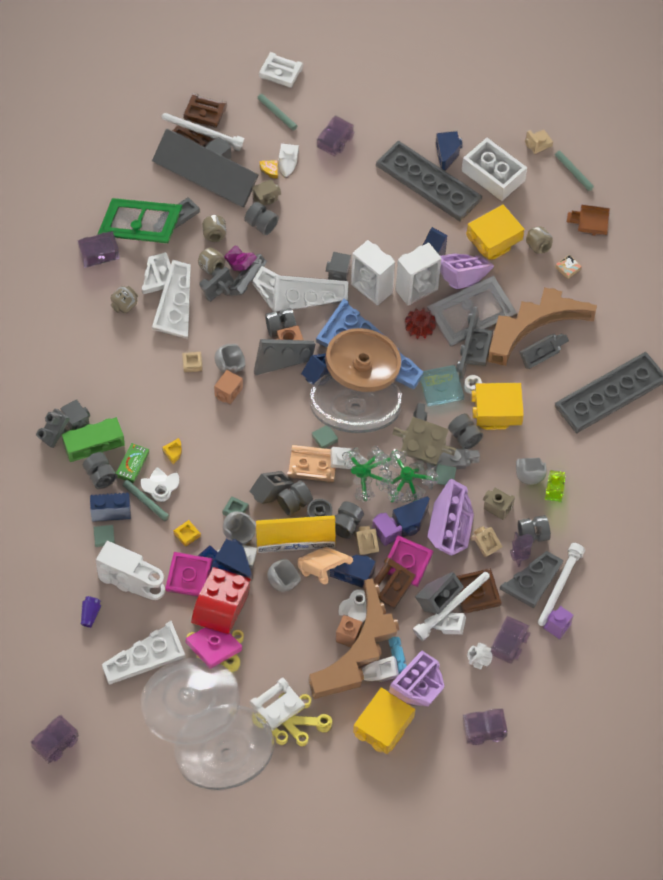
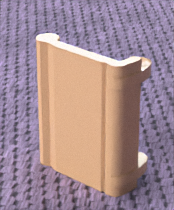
[288,445,336,483]
[298,547,353,584]

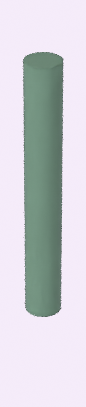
[257,93,298,131]
[555,150,594,191]
[123,480,169,521]

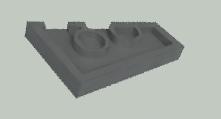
[254,339,316,376]
[500,551,564,608]

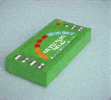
[116,443,149,483]

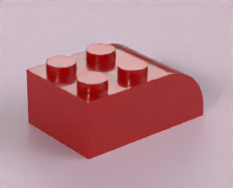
[191,567,251,635]

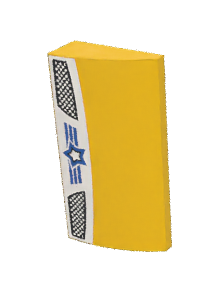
[256,515,336,553]

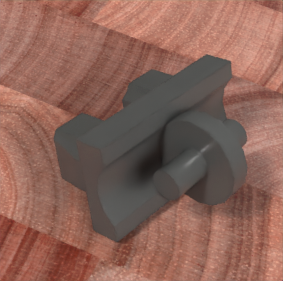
[199,267,234,302]
[36,408,70,448]

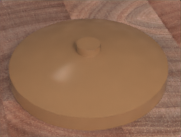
[325,328,401,392]

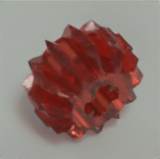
[405,307,436,339]

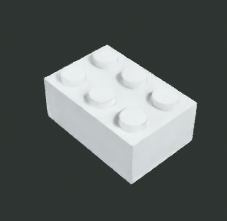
[462,138,527,201]
[351,240,395,306]
[395,243,442,306]

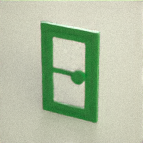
[98,198,183,244]

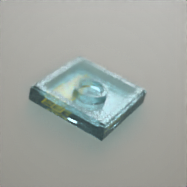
[420,365,464,407]

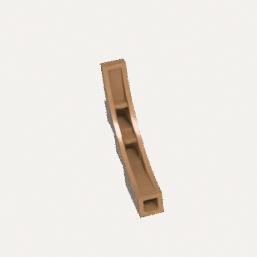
[488,287,597,366]
[308,578,399,699]

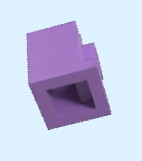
[372,513,402,546]
[543,606,574,639]

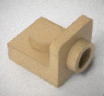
[525,130,553,154]
[354,526,379,555]
[470,526,503,557]

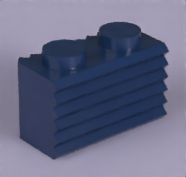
[90,492,131,522]

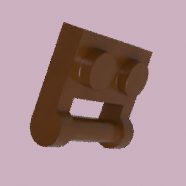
[183,93,227,128]
[373,557,417,609]

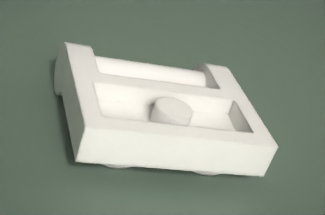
[259,52,303,88]
[250,678,305,731]

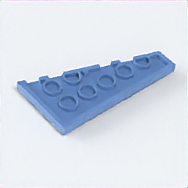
[316,298,423,389]

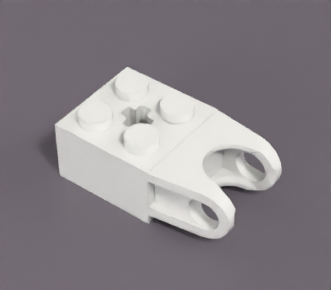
[96,541,165,600]

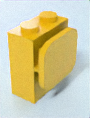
[466,205,525,260]
[471,383,524,430]
[353,687,415,754]

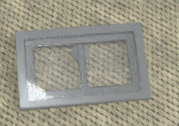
[427,275,518,346]

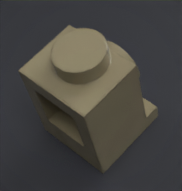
[252,179,281,206]
[483,488,515,520]

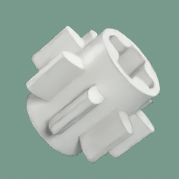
[467,643,492,669]

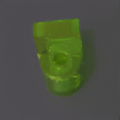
[545,470,565,502]

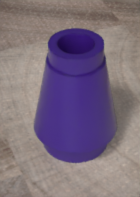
[80,596,101,628]

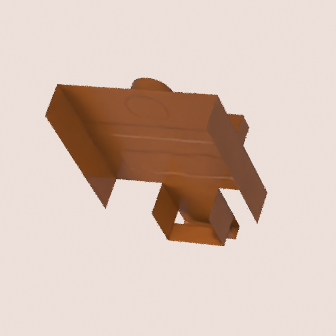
[566,204,610,236]

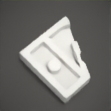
[142,253,171,294]
[252,266,280,311]

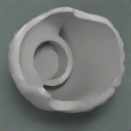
[214,344,245,373]
[516,458,547,485]
[223,511,256,545]
[267,559,301,592]

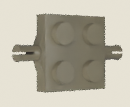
[392,416,456,466]

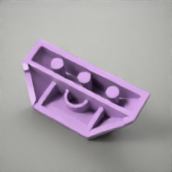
[440,253,494,289]
[427,479,474,556]
[389,651,445,706]

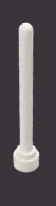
[161,113,244,152]
[538,543,585,626]
[412,572,489,641]

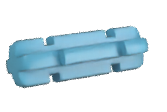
[389,637,407,674]

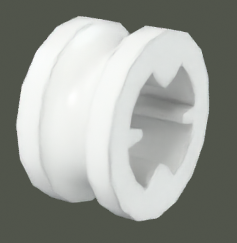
[464,375,482,394]

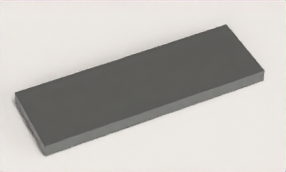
[152,128,259,207]
[376,140,483,222]
[555,351,663,434]

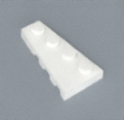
[152,260,190,339]
[273,275,348,312]
[102,621,185,685]

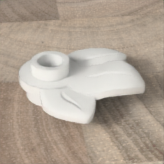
[141,467,179,502]
[339,590,366,624]

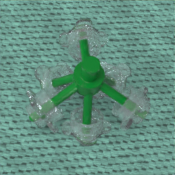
[342,446,393,502]
[382,449,438,503]

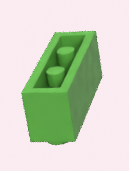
[62,417,125,462]

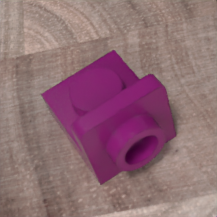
[224,246,257,271]

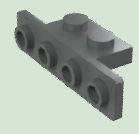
[456,307,493,379]

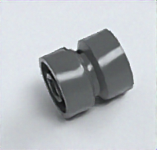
[244,202,279,235]
[265,308,296,337]
[448,413,483,449]
[82,452,117,489]
[276,480,313,516]
[307,499,333,517]
[335,501,364,539]
[517,515,551,545]

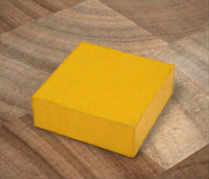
[173,520,201,547]

